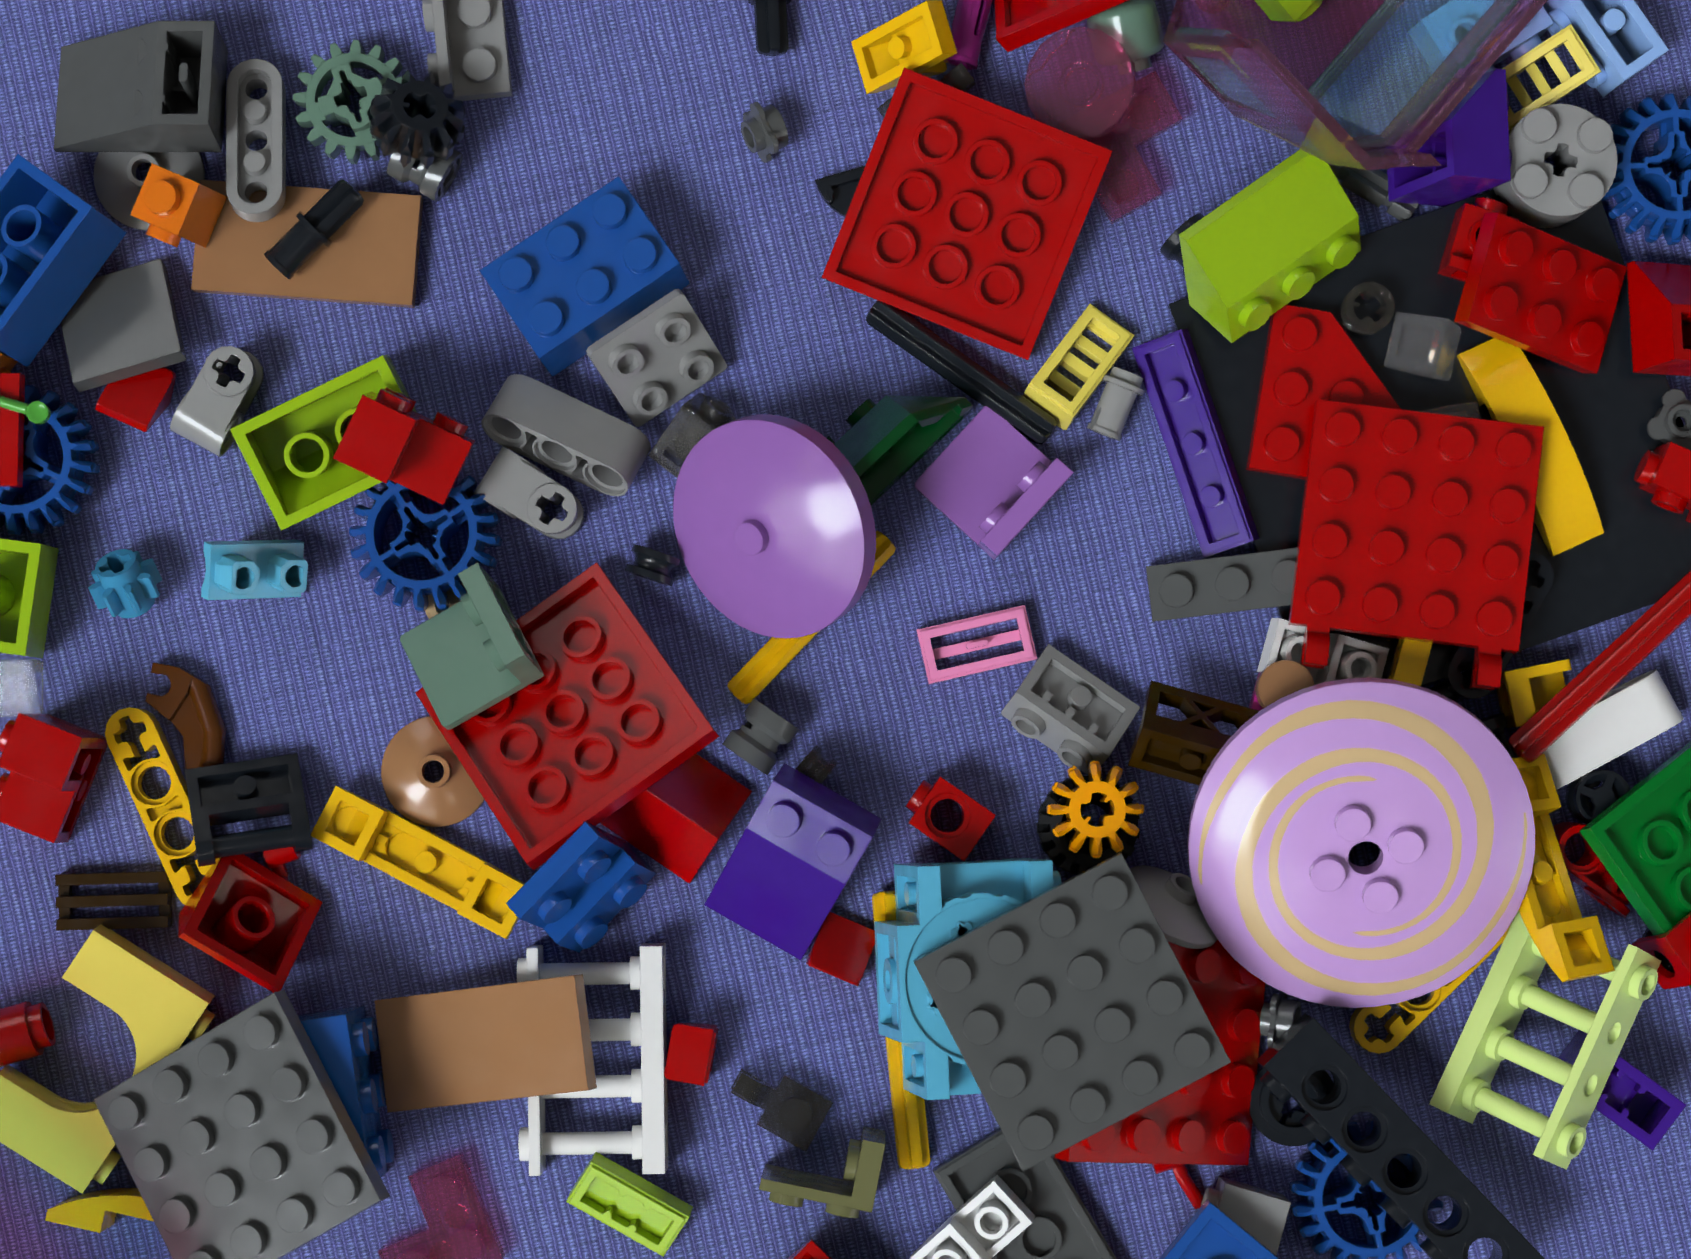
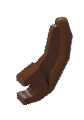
[145,663,226,769]

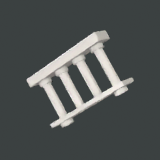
[517,943,668,1176]

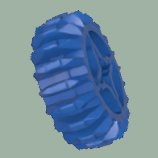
[1601,94,1691,245]
[0,385,100,536]
[349,476,502,612]
[1289,1119,1443,1259]

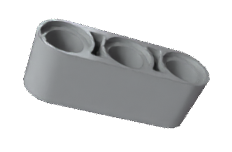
[481,374,651,497]

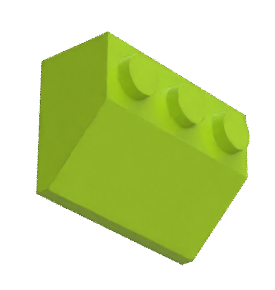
[1179,142,1361,343]
[230,354,416,531]

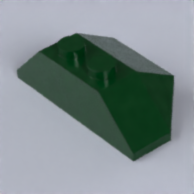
[827,395,973,506]

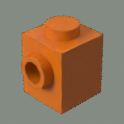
[130,163,227,248]

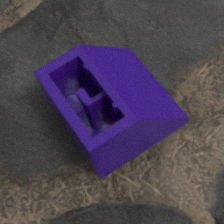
[1386,68,1512,207]

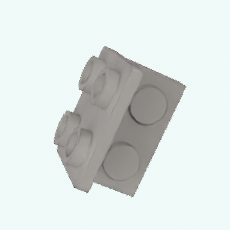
[586,289,727,427]

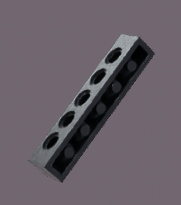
[1256,1013,1545,1259]

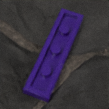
[1132,329,1260,558]

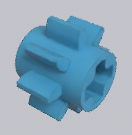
[88,549,162,619]

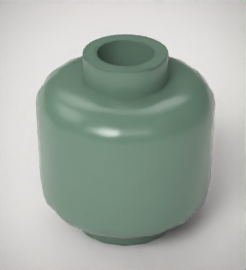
[1087,0,1165,75]

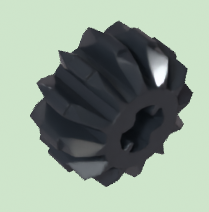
[370,70,465,169]

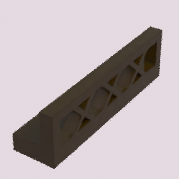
[1128,680,1259,786]

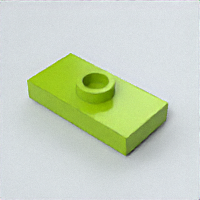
[566,1152,693,1257]

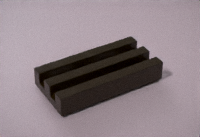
[55,871,172,931]

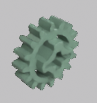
[293,40,403,164]

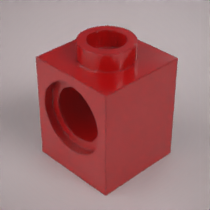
[905,776,996,861]

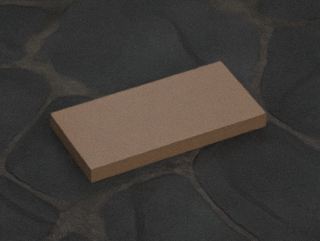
[191,180,423,308]
[374,974,597,1113]

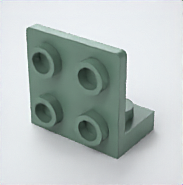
[400,562,545,730]

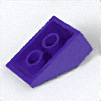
[704,763,882,960]

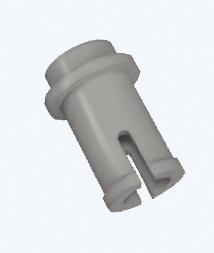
[1087,366,1145,441]

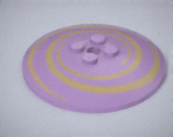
[1188,678,1535,1008]

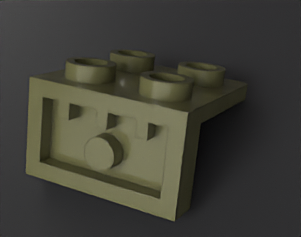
[759,1126,886,1218]

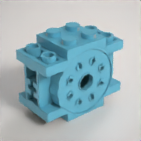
[874,858,1062,1100]

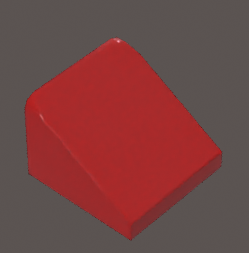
[95,367,176,432]
[806,912,875,986]
[664,1023,719,1086]

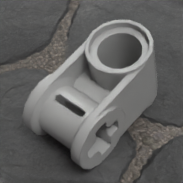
[170,346,264,457]
[473,446,584,539]

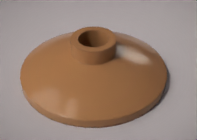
[381,716,485,827]

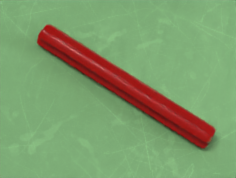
[1508,571,1691,763]

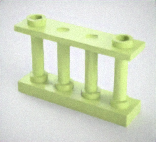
[1429,910,1661,1170]

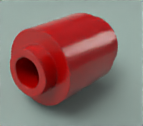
[0,1001,56,1067]

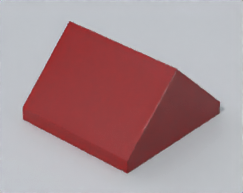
[600,753,752,884]
[178,854,323,993]

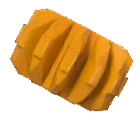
[1046,761,1144,858]

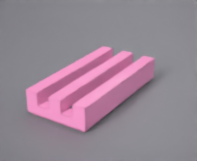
[916,605,1037,684]

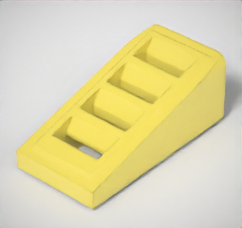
[1502,24,1602,131]
[1023,304,1135,430]

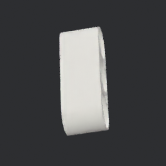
[1542,669,1684,790]

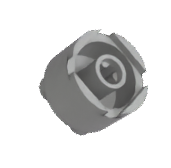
[1493,104,1618,228]

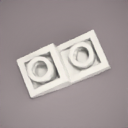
[1257,618,1389,685]
[909,1175,1035,1259]

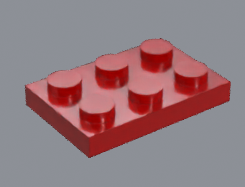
[1454,212,1627,374]

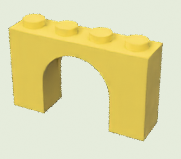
[0,924,215,1194]

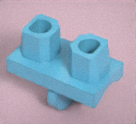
[201,539,308,600]

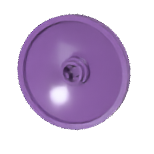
[673,414,876,638]

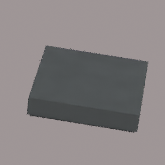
[61,258,187,392]

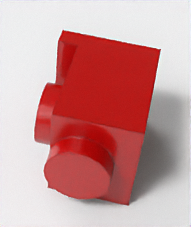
[1437,197,1519,282]
[1634,442,1691,523]

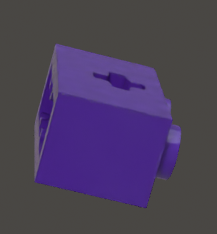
[1558,1030,1686,1151]

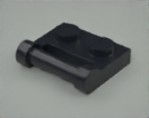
[185,753,313,867]

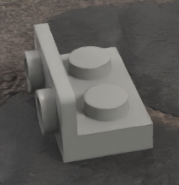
[422,0,513,101]
[1001,644,1140,774]

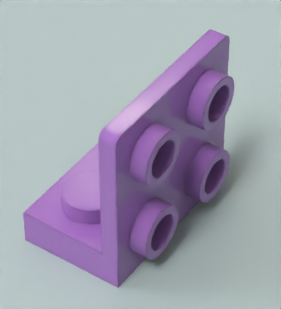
[915,406,1074,560]

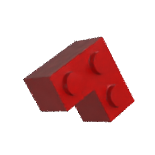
[333,387,475,505]
[0,713,108,843]

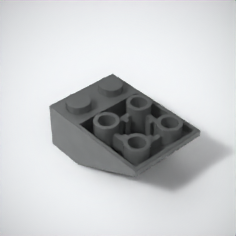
[54,21,228,152]

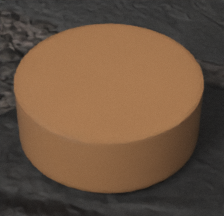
[1255,660,1315,709]

